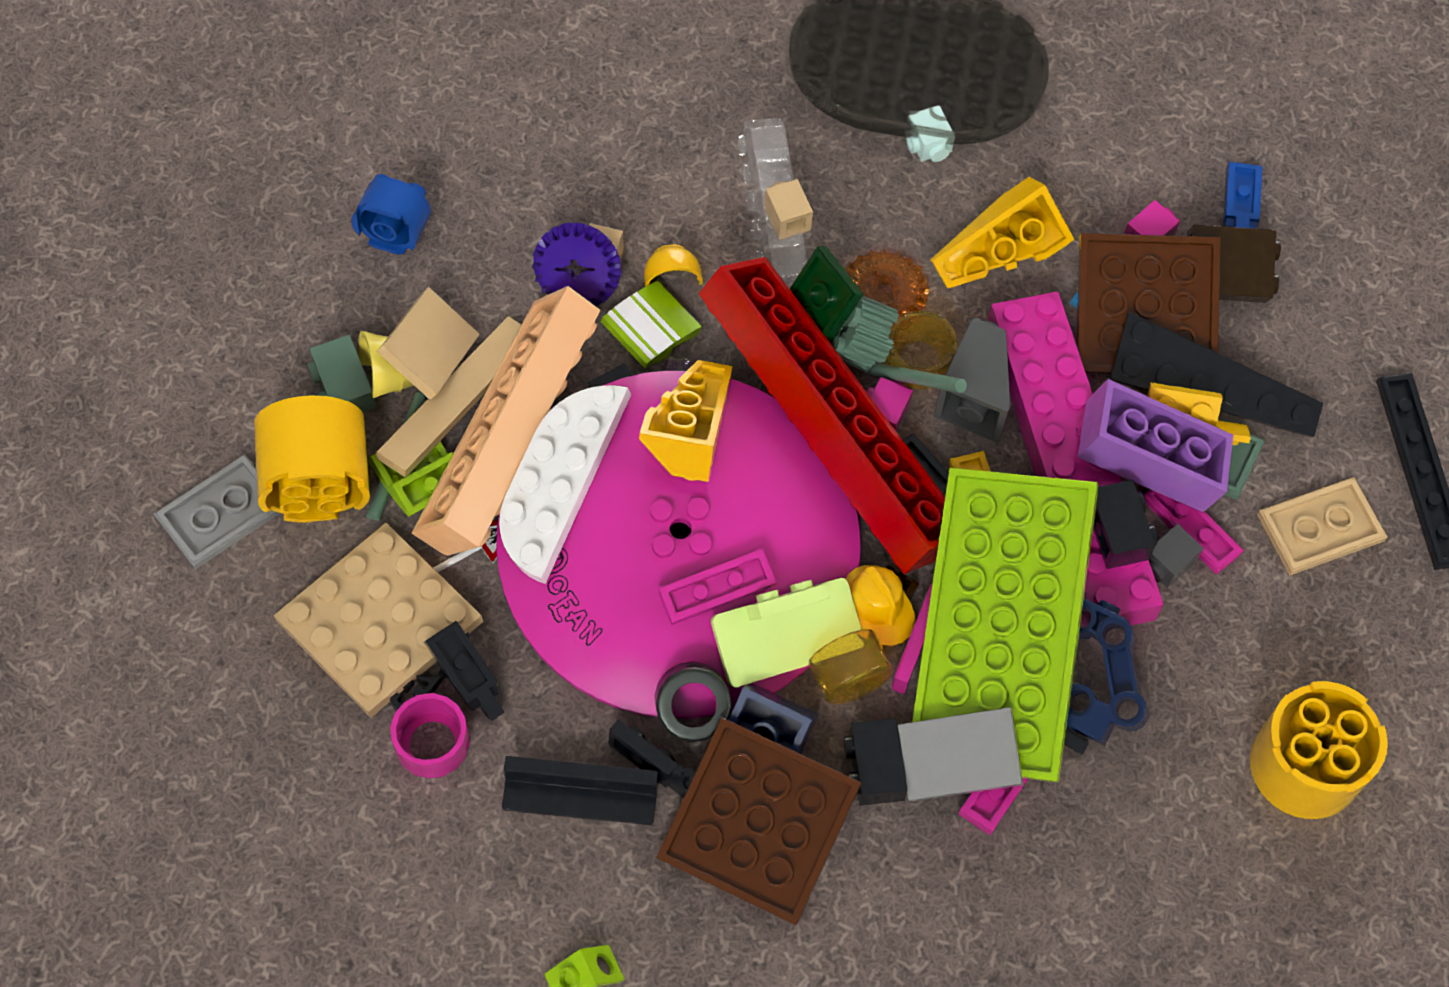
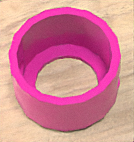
[390,693,470,779]

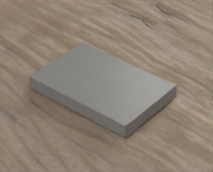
[154,454,280,570]
[898,707,1024,802]

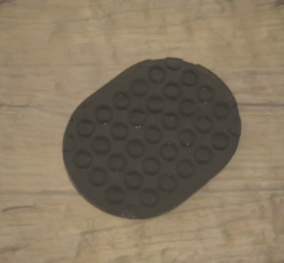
[789,0,1049,145]

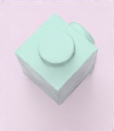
[906,105,955,162]

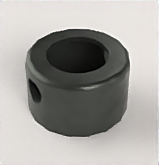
[654,662,732,742]

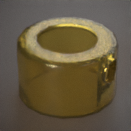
[885,310,958,390]
[808,629,893,705]

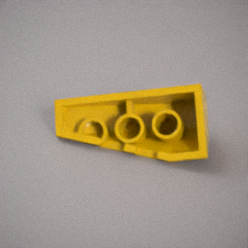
[930,177,1075,288]
[639,360,733,482]

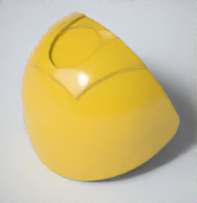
[644,244,703,287]

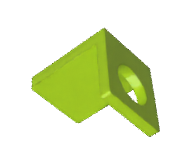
[545,945,624,987]

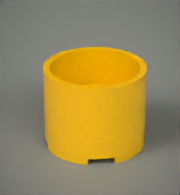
[254,395,370,523]
[1250,681,1387,819]

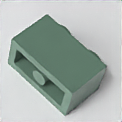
[307,335,376,412]

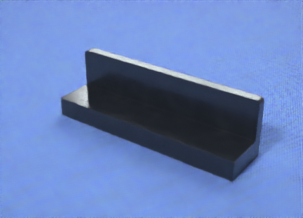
[502,756,658,825]

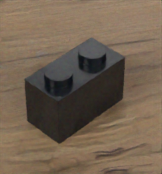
[1093,480,1158,569]
[843,718,907,806]

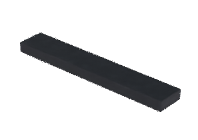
[1376,373,1449,570]

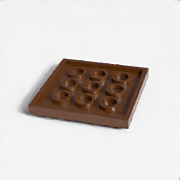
[1077,233,1221,374]
[656,717,862,925]

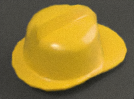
[846,565,915,646]

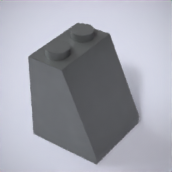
[933,317,1010,443]

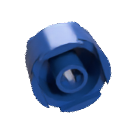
[351,174,431,255]

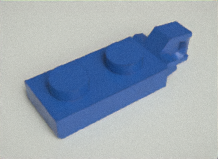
[1223,161,1262,229]

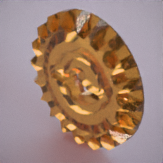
[845,249,929,329]

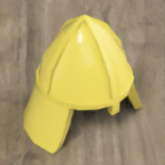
[358,331,414,398]

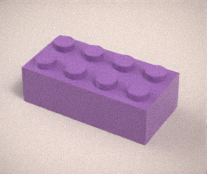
[1077,379,1233,512]

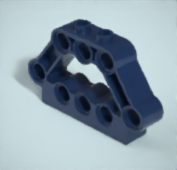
[1066,592,1149,746]

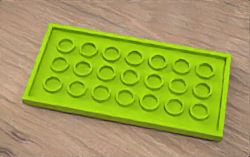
[912,468,1099,783]

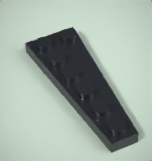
[1109,313,1324,438]

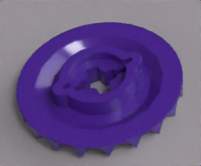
[532,223,621,306]

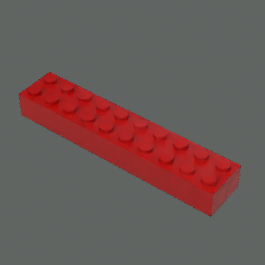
[698,257,945,574]

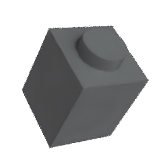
[1149,524,1204,588]

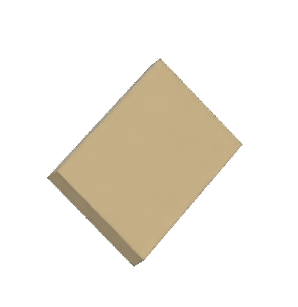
[377,287,480,400]
[1257,477,1388,576]

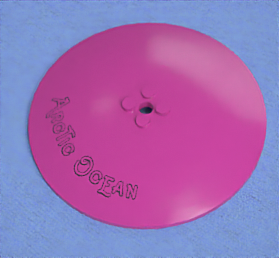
[496,371,861,719]

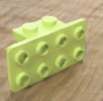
[711,578,865,687]

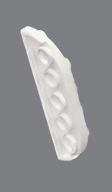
[499,385,631,584]

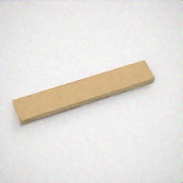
[377,316,521,478]

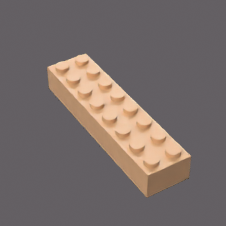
[412,286,600,556]

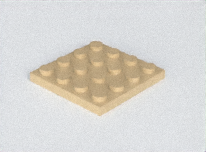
[273,523,483,718]

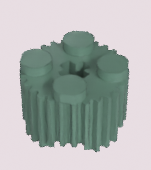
[831,295,899,373]

